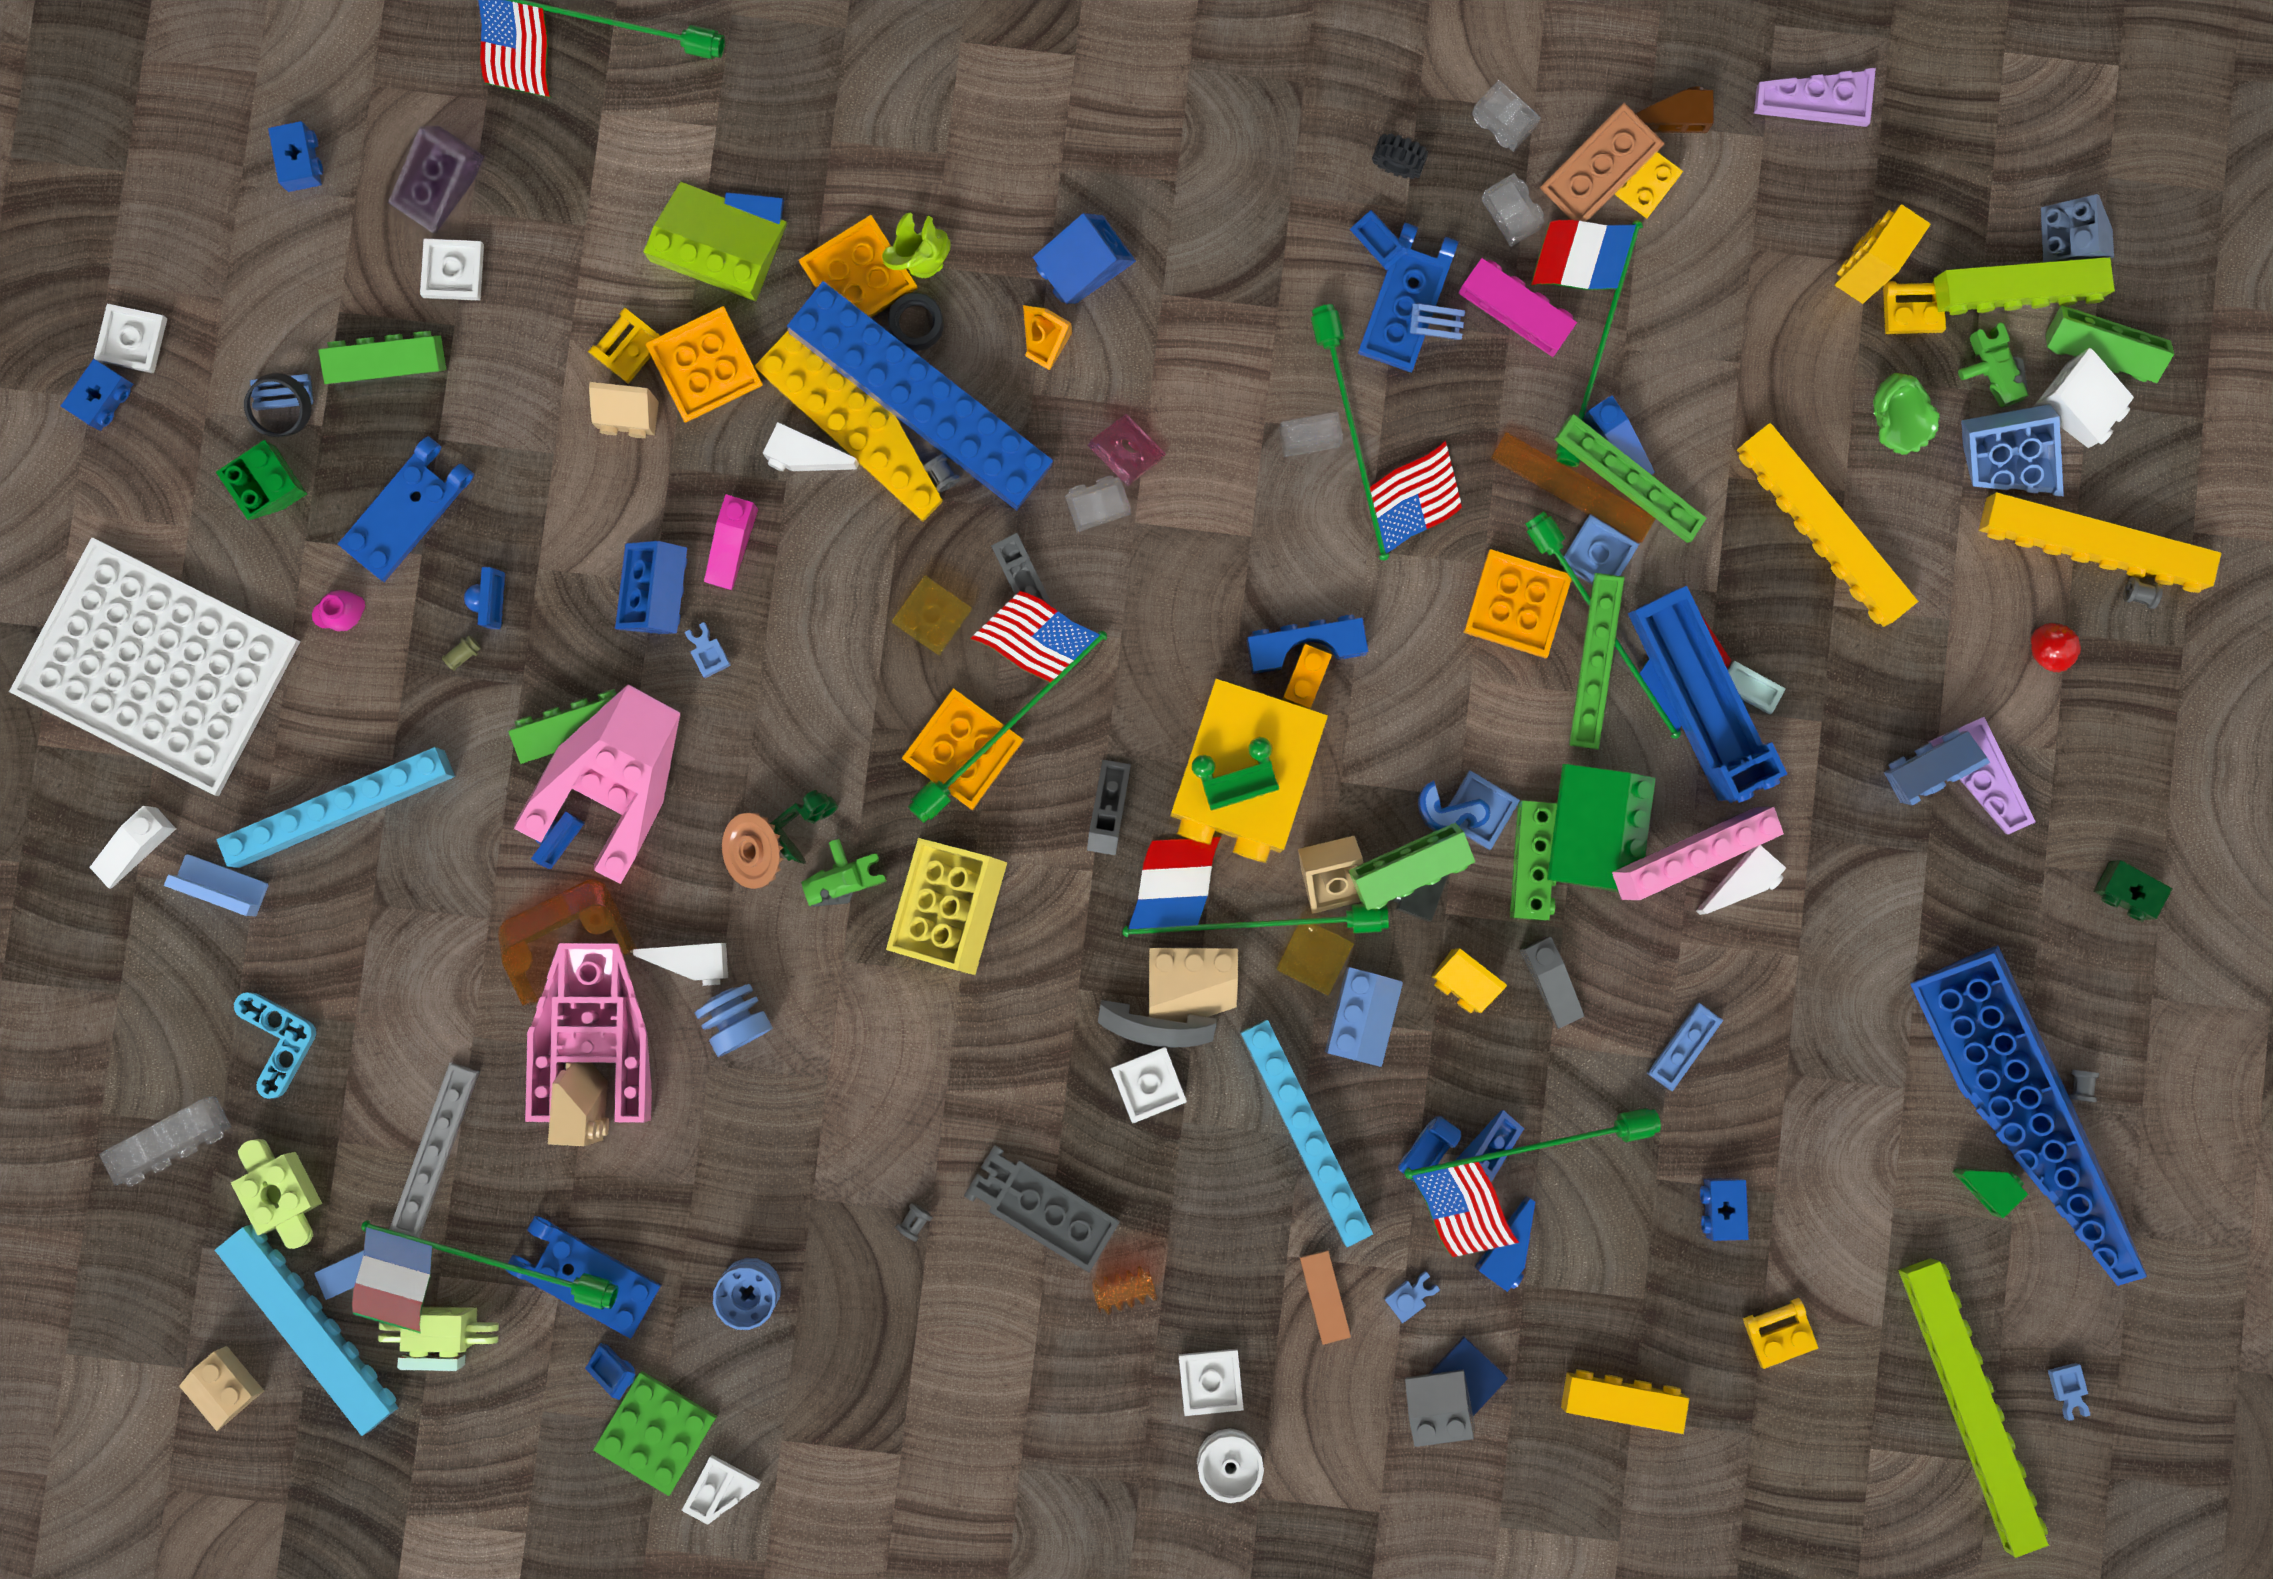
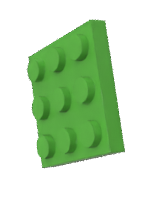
[593,1371,717,1496]

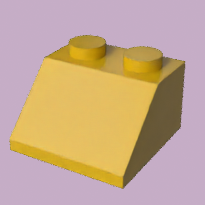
[1431,948,1507,1013]

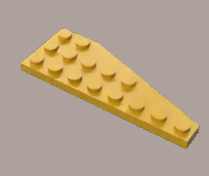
[754,331,943,522]

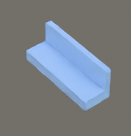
[164,855,268,916]

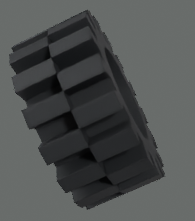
[1372,134,1428,179]

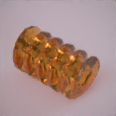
[1092,1266,1157,1315]

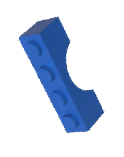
[1246,615,1368,675]

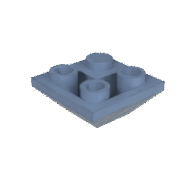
[2041,194,2114,263]

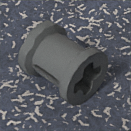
[924,454,961,492]
[2123,577,2163,609]
[2069,1070,2100,1102]
[895,1202,933,1242]

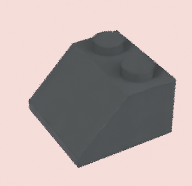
[1405,1369,1475,1447]

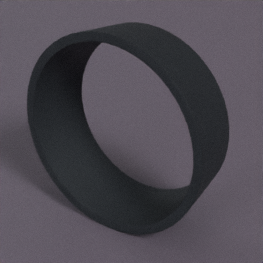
[244,373,311,437]

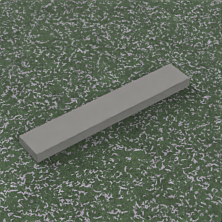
[389,1062,480,1238]

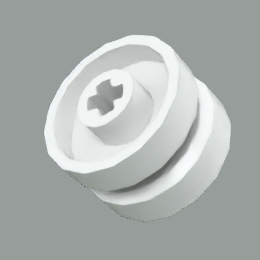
[1197,1428,1264,1503]

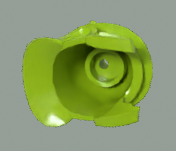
[882,213,951,278]

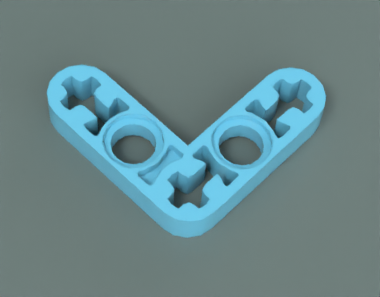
[234,993,316,1099]

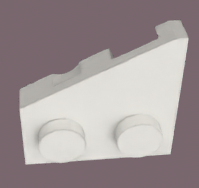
[682,1455,762,1525]

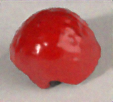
[2031,623,2081,673]

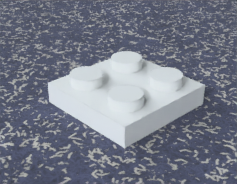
[420,239,484,301]
[94,304,167,373]
[1111,1047,1187,1123]
[1179,1349,1244,1416]

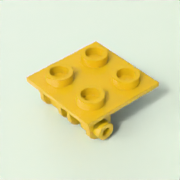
[1615,152,1683,219]

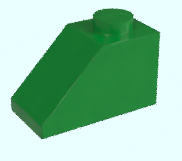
[1952,1168,2029,1219]

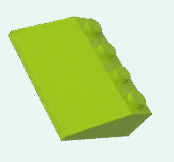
[643,181,787,302]

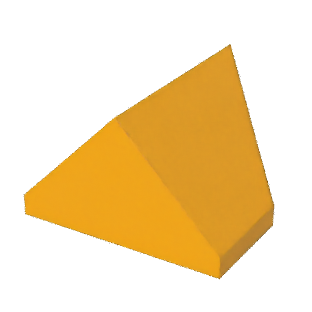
[1023,305,1072,370]

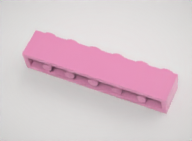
[1612,807,1784,900]

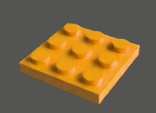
[798,215,918,318]
[645,306,763,423]
[1463,549,1571,658]
[902,688,1024,810]

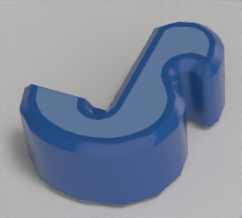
[1418,780,1491,831]
[1398,1116,1461,1182]

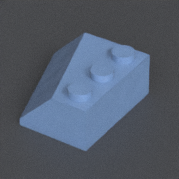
[1961,404,2064,496]
[1884,729,1990,805]

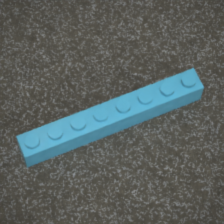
[216,747,455,868]
[1240,1020,1373,1247]
[215,1224,399,1436]

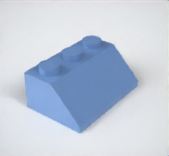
[1325,967,1403,1067]

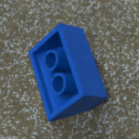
[615,541,687,634]

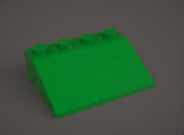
[1547,764,1655,892]

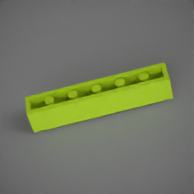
[1934,257,2115,315]

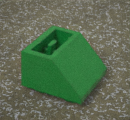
[216,440,307,520]

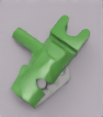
[1958,323,2029,408]
[801,839,887,907]

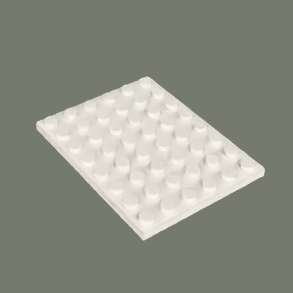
[9,538,301,796]

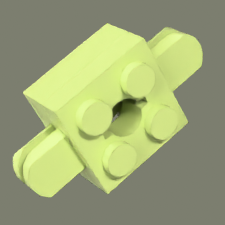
[231,1139,322,1249]
[378,1307,499,1357]

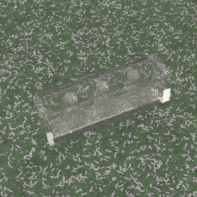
[99,1096,231,1187]

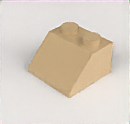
[589,382,659,438]
[1298,836,1364,914]
[179,1346,264,1431]

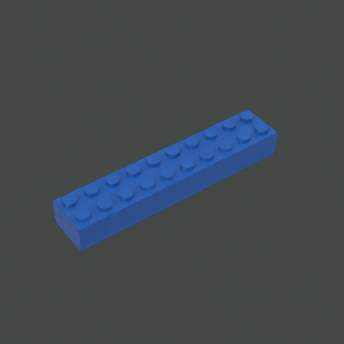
[787,281,1053,511]

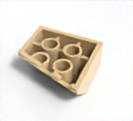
[1149,948,1238,1023]
[548,1062,609,1146]

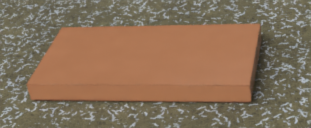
[1540,103,1665,222]

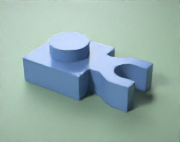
[685,622,731,678]
[1384,1271,1440,1323]
[2048,1363,2090,1421]

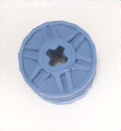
[694,984,773,1057]
[713,1258,781,1330]

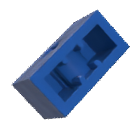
[268,121,323,192]
[61,359,134,431]
[1700,1178,1749,1241]

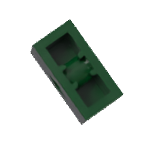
[2093,860,2173,922]

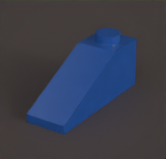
[1583,395,1655,475]
[1455,1110,1524,1182]
[1475,1196,1535,1292]

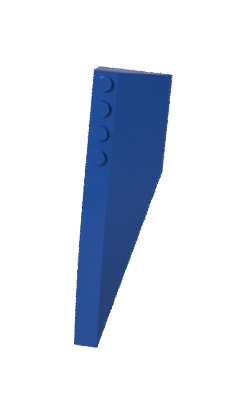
[1910,945,2147,1286]

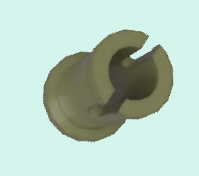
[442,635,481,671]

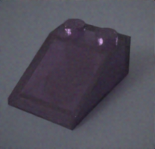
[388,126,485,233]

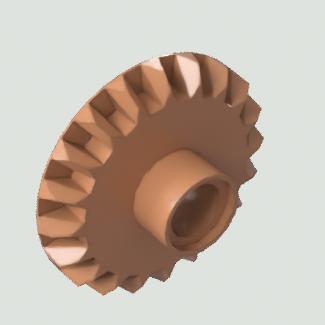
[722,812,783,889]

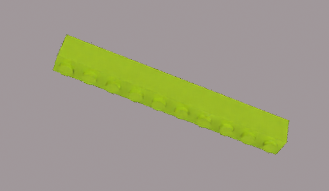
[1898,1258,2049,1558]

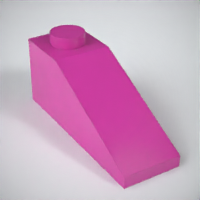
[704,494,758,590]

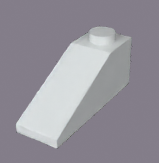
[763,422,859,472]
[90,806,176,889]
[1696,845,1786,915]
[633,943,728,986]

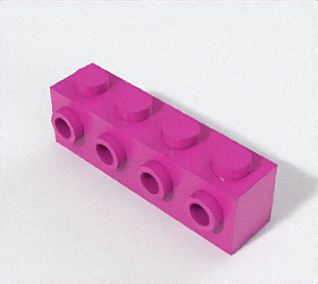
[1458,258,1577,357]

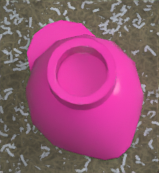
[312,590,365,631]

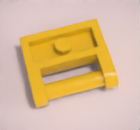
[1883,281,1946,334]
[588,308,660,384]
[1743,1298,1818,1369]

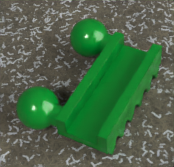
[1192,737,1280,811]

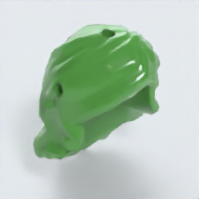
[1873,373,1940,455]

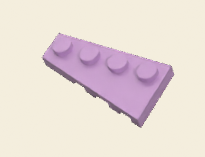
[1754,68,1876,127]
[1928,717,2035,834]

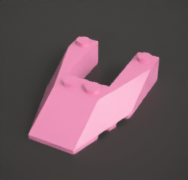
[514,684,680,884]
[525,943,652,1122]

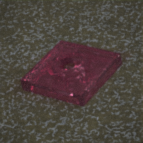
[1087,414,1166,486]

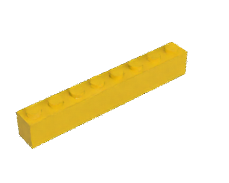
[1737,423,1919,627]
[1978,492,2221,593]

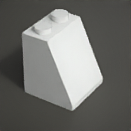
[2034,348,2134,448]

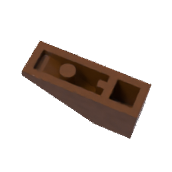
[1635,86,1714,133]

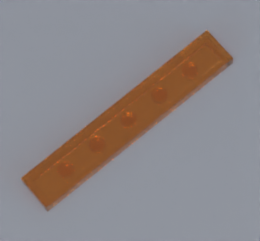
[1491,432,1656,544]

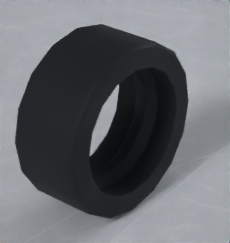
[888,292,944,351]

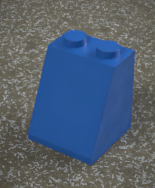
[1032,213,1136,304]

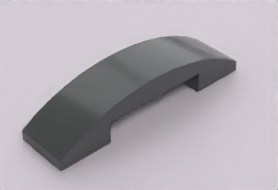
[991,533,1054,608]
[1098,1000,1217,1048]

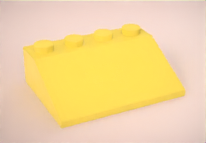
[886,838,1007,975]

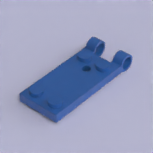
[1358,223,1459,373]
[338,436,474,582]
[505,1216,662,1339]

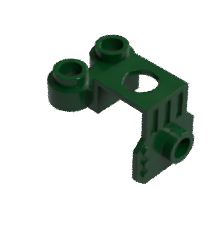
[769,790,839,864]

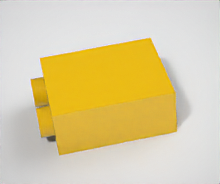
[1171,679,1328,863]

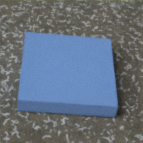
[1559,514,1640,584]
[1448,771,1520,850]

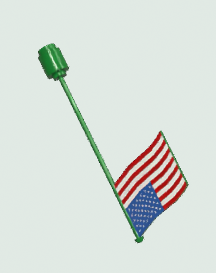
[478,0,725,98]
[1310,304,1462,561]
[907,591,1107,823]
[1404,1108,1661,1257]

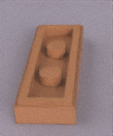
[1299,1250,1351,1345]

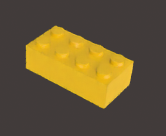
[1835,204,1931,304]

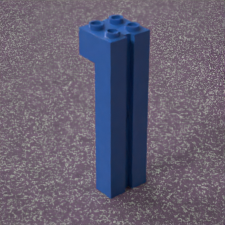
[1628,586,1787,803]

